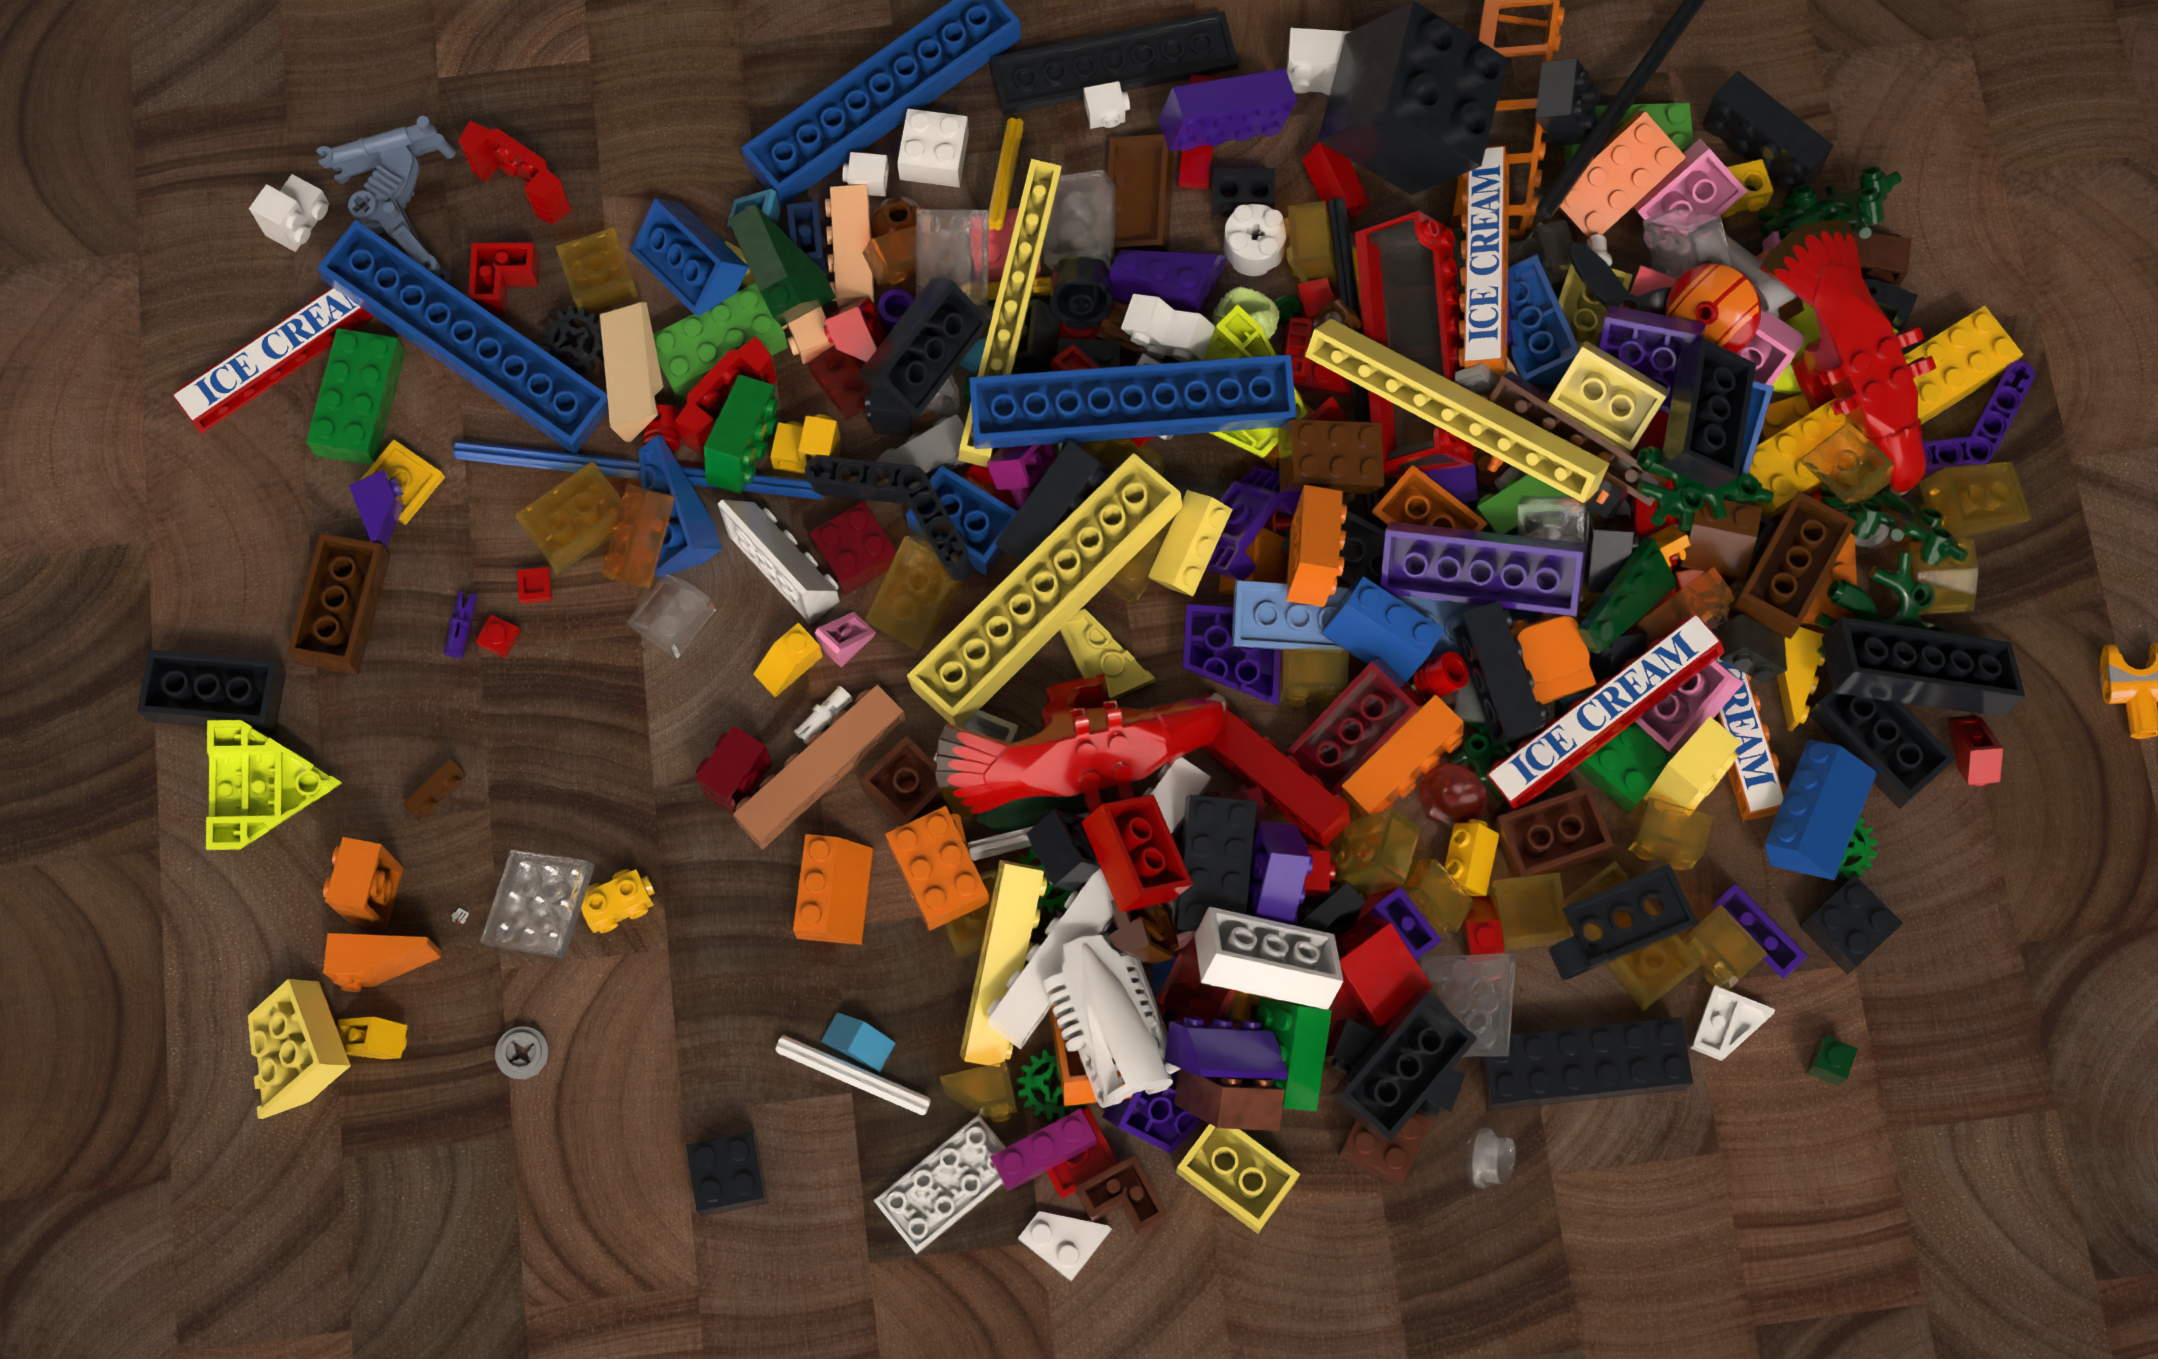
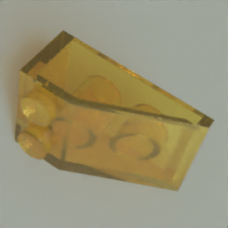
[1919,461,2032,539]
[864,535,963,651]

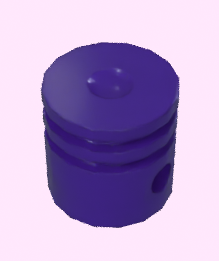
[878,289,914,335]

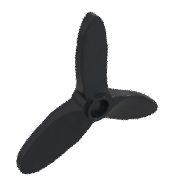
[1569,243,1672,348]

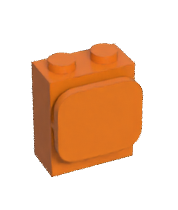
[1510,613,1596,705]

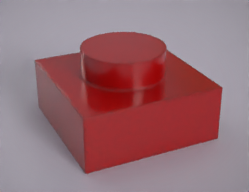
[517,567,553,604]
[475,615,521,658]

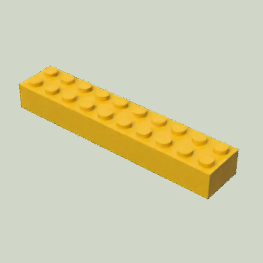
[1749,306,2023,519]

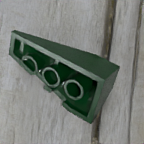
[728,205,837,327]

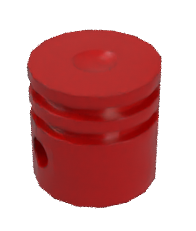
[643,405,681,452]
[1413,651,1469,700]

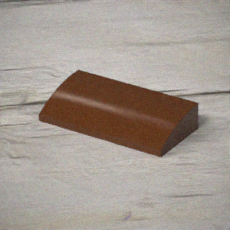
[1103,134,1174,253]

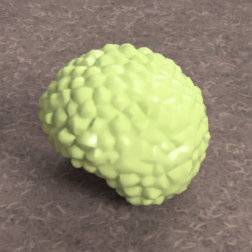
[1211,287,1279,339]

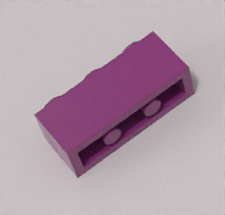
[990,1109,1097,1192]

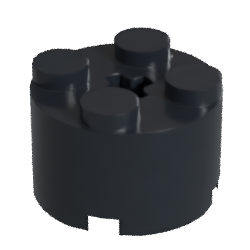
[1050,257,1113,330]

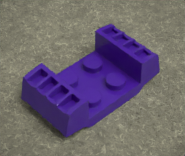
[1205,466,1302,581]

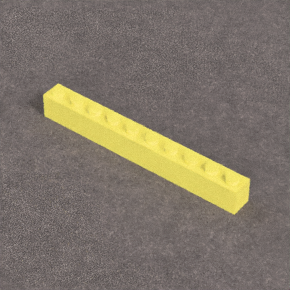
[958,159,1062,468]
[1305,319,1610,503]

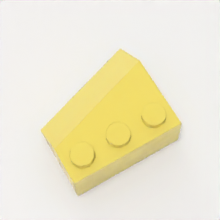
[248,979,351,1119]

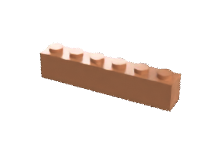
[733,684,905,850]

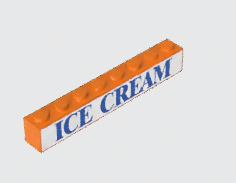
[1459,146,1510,376]
[1674,569,1787,822]

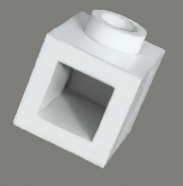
[1084,81,1130,129]
[843,152,889,197]

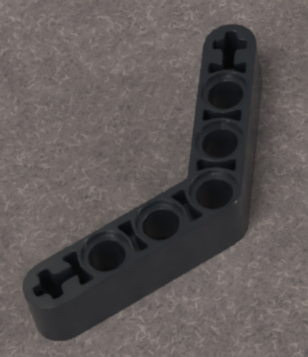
[805,456,973,581]

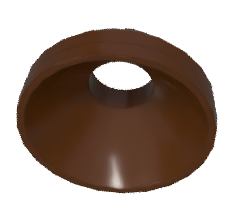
[872,195,927,250]

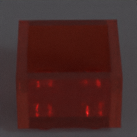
[1156,936,1241,1023]

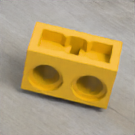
[1719,159,1774,218]

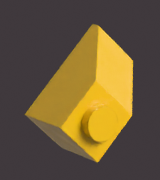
[753,623,823,698]
[337,1017,408,1059]

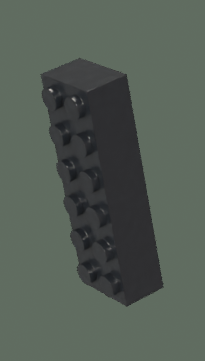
[1822,617,2026,717]
[1478,1017,1693,1111]

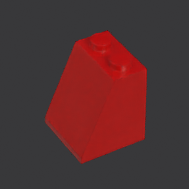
[1335,914,1433,1027]

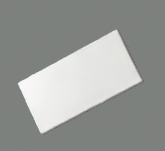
[874,1115,1006,1255]

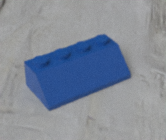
[629,198,749,316]
[1765,739,1876,880]

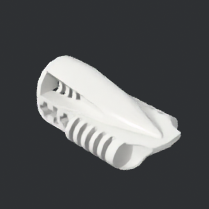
[1042,935,1173,1108]

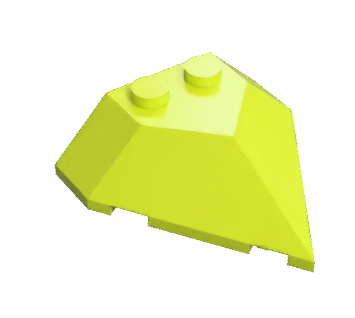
[206,720,342,850]

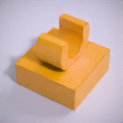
[1648,525,1690,567]

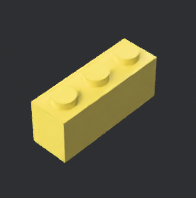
[1148,490,1233,596]

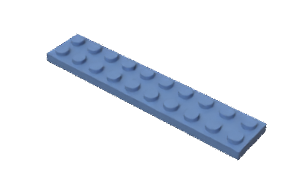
[1232,581,1545,659]

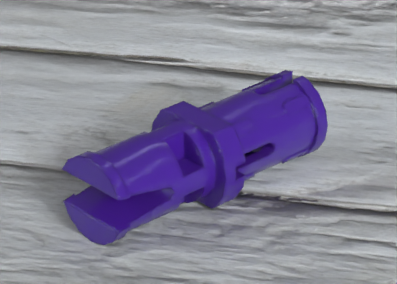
[443,592,478,659]

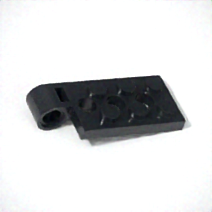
[1548,863,1699,981]

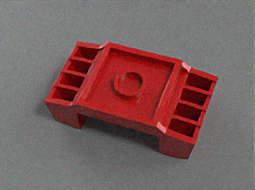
[458,121,572,225]
[1281,318,1402,398]
[675,336,777,456]

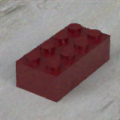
[1284,658,1426,795]

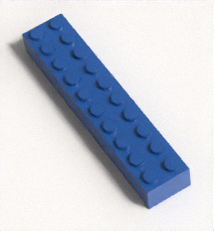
[741,0,1021,208]
[317,220,609,454]
[969,355,1297,449]

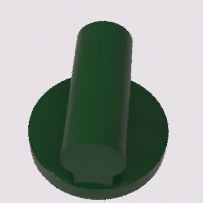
[1272,294,1301,324]

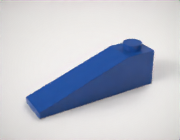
[1508,254,1580,384]
[638,436,722,577]

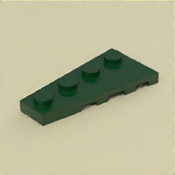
[1577,537,1678,653]

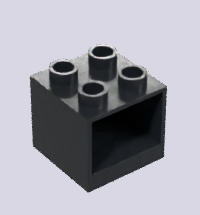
[1318,0,1508,195]

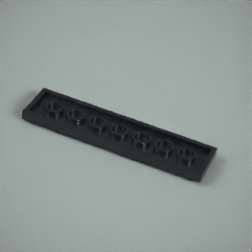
[990,11,1238,115]

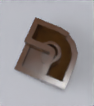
[1108,899,1179,964]

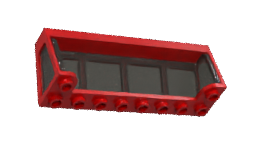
[1355,211,1474,476]

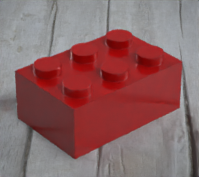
[1081,794,1193,913]

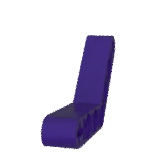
[1865,361,2035,484]

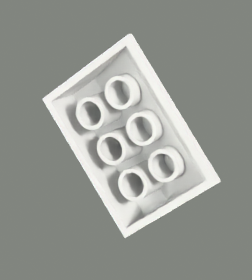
[718,500,839,625]

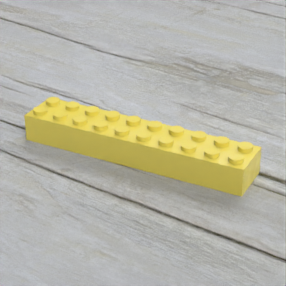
[907,453,1183,728]

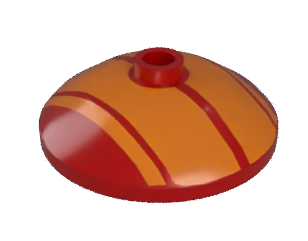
[1666,263,1761,354]

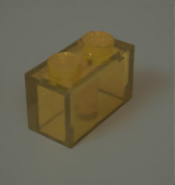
[1396,859,1474,934]

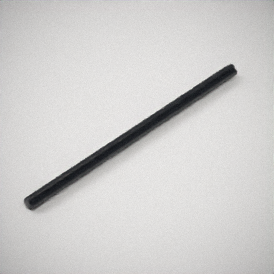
[1536,0,1706,220]
[1327,198,1387,531]

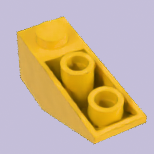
[1777,627,1825,732]

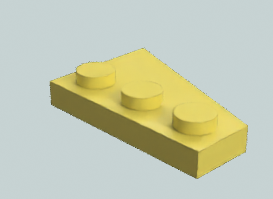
[1059,609,1155,701]

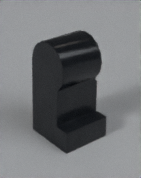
[1864,279,1918,332]

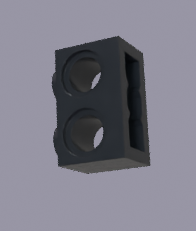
[1213,168,1275,218]

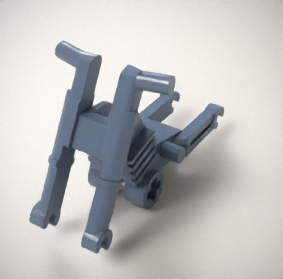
[316,115,456,286]

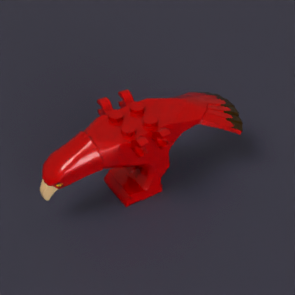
[1760,218,1937,497]
[935,674,1226,818]

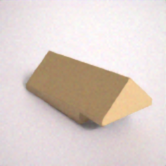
[600,302,663,442]

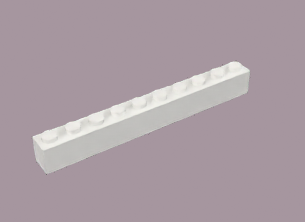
[986,757,1212,1049]

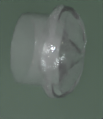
[1464,1128,1516,1189]

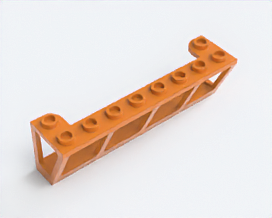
[1450,0,1565,240]

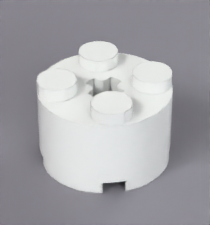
[1223,204,1287,276]

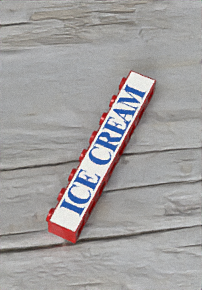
[172,287,375,434]
[1487,613,1725,811]

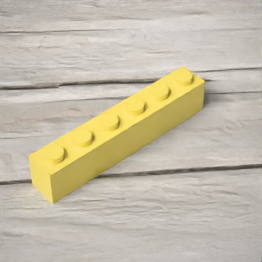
[960,860,1047,1068]

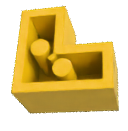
[770,414,842,474]

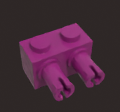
[987,444,1057,511]

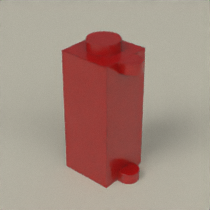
[1302,142,1370,221]

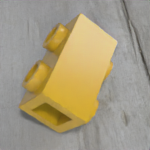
[1440,819,1499,896]
[576,869,655,933]

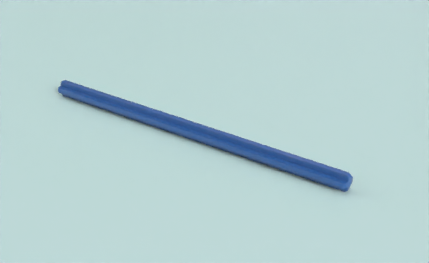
[453,441,823,500]

